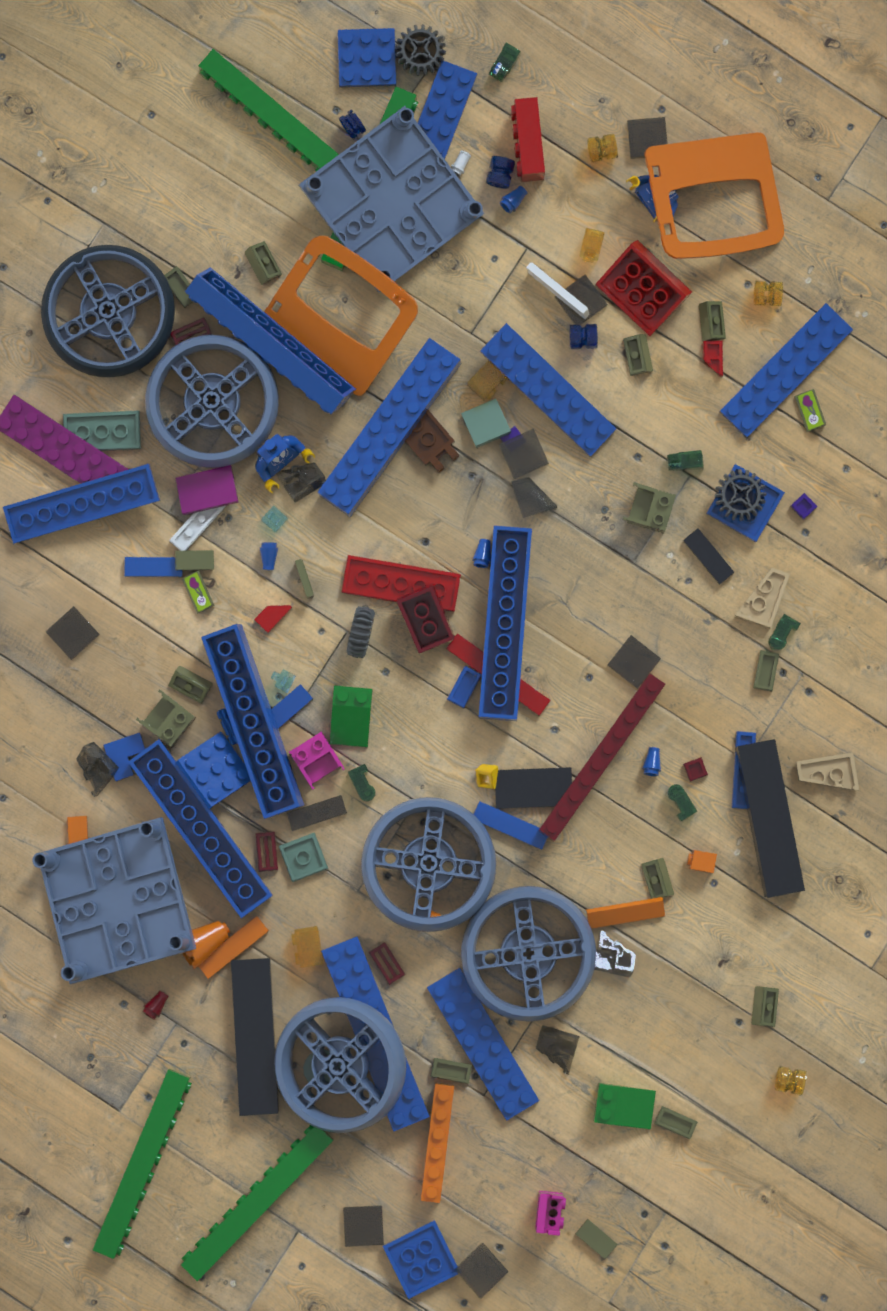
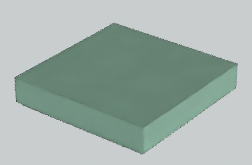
[461,398,511,448]
[279,832,328,882]

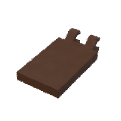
[405,410,459,473]

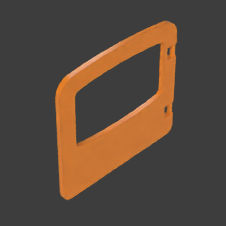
[645,132,784,259]
[264,236,418,396]

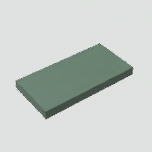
[63,411,141,451]

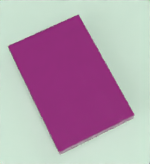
[176,465,239,515]

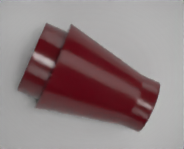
[142,990,169,1020]

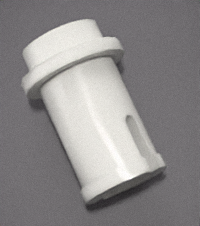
[450,150,471,176]

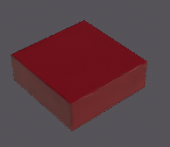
[683,757,708,782]

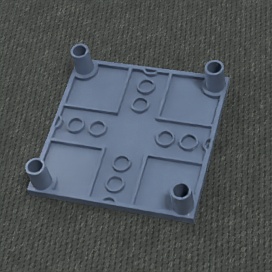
[298,106,485,293]
[32,817,196,984]

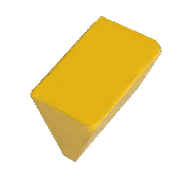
[475,764,498,789]

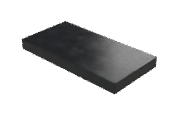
[495,767,572,809]

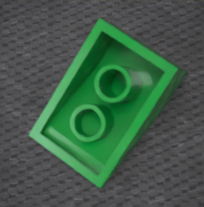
[330,686,373,747]
[593,1083,656,1129]

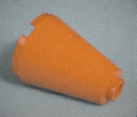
[182,921,230,969]

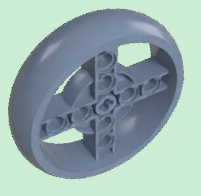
[145,335,279,468]
[361,797,496,932]
[461,886,596,1022]
[274,997,406,1133]

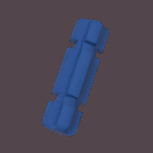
[217,708,238,745]

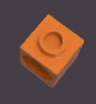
[687,850,717,873]

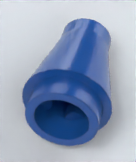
[500,186,528,213]
[472,539,491,568]
[259,542,278,570]
[642,747,661,777]

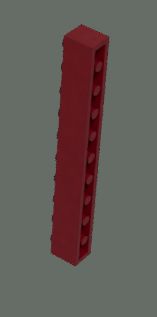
[538,673,666,842]

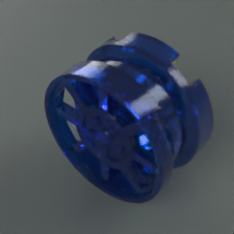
[339,109,366,140]

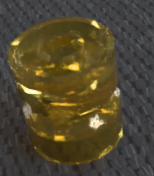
[587,133,618,162]
[754,281,783,306]
[775,1066,807,1095]

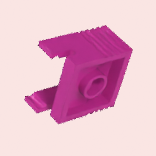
[289,731,345,790]
[535,1190,566,1236]

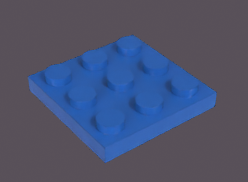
[338,28,396,87]
[706,464,785,542]
[175,732,251,809]
[383,1220,461,1299]

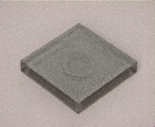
[627,117,668,159]
[554,274,608,328]
[498,429,549,479]
[46,606,100,660]
[607,635,661,689]
[343,1205,384,1247]
[454,1243,509,1298]

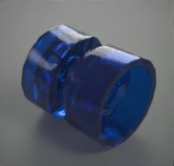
[486,156,515,189]
[570,324,598,350]

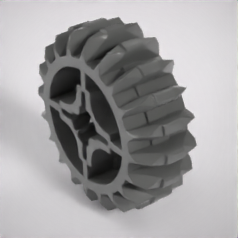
[395,24,446,76]
[714,469,767,521]
[347,606,375,658]

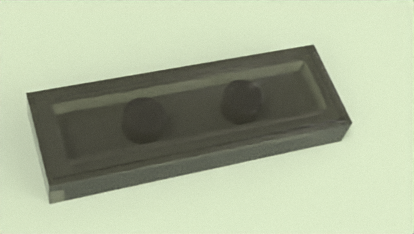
[287,795,347,831]

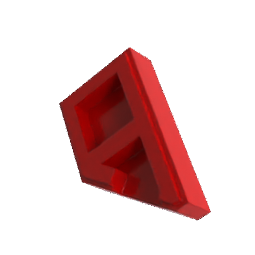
[703,341,723,377]
[254,605,292,633]

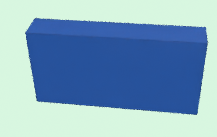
[447,666,482,709]

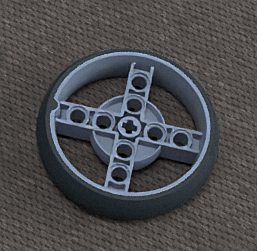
[41,245,175,377]

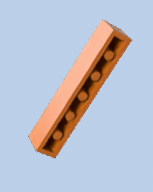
[421,1083,454,1203]

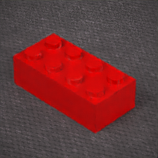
[511,97,545,182]

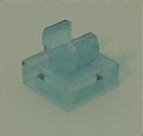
[261,506,288,533]
[271,669,296,693]

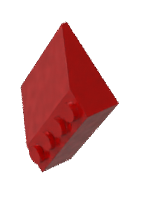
[595,240,692,336]

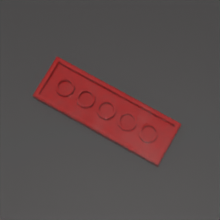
[341,555,461,612]

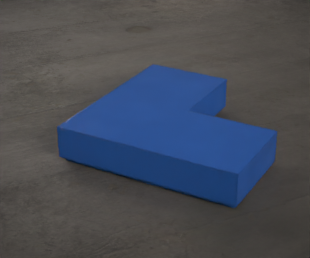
[103,732,145,781]

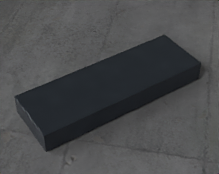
[683,528,734,585]

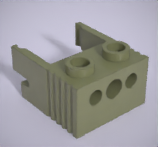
[622,482,676,534]
[136,689,196,748]

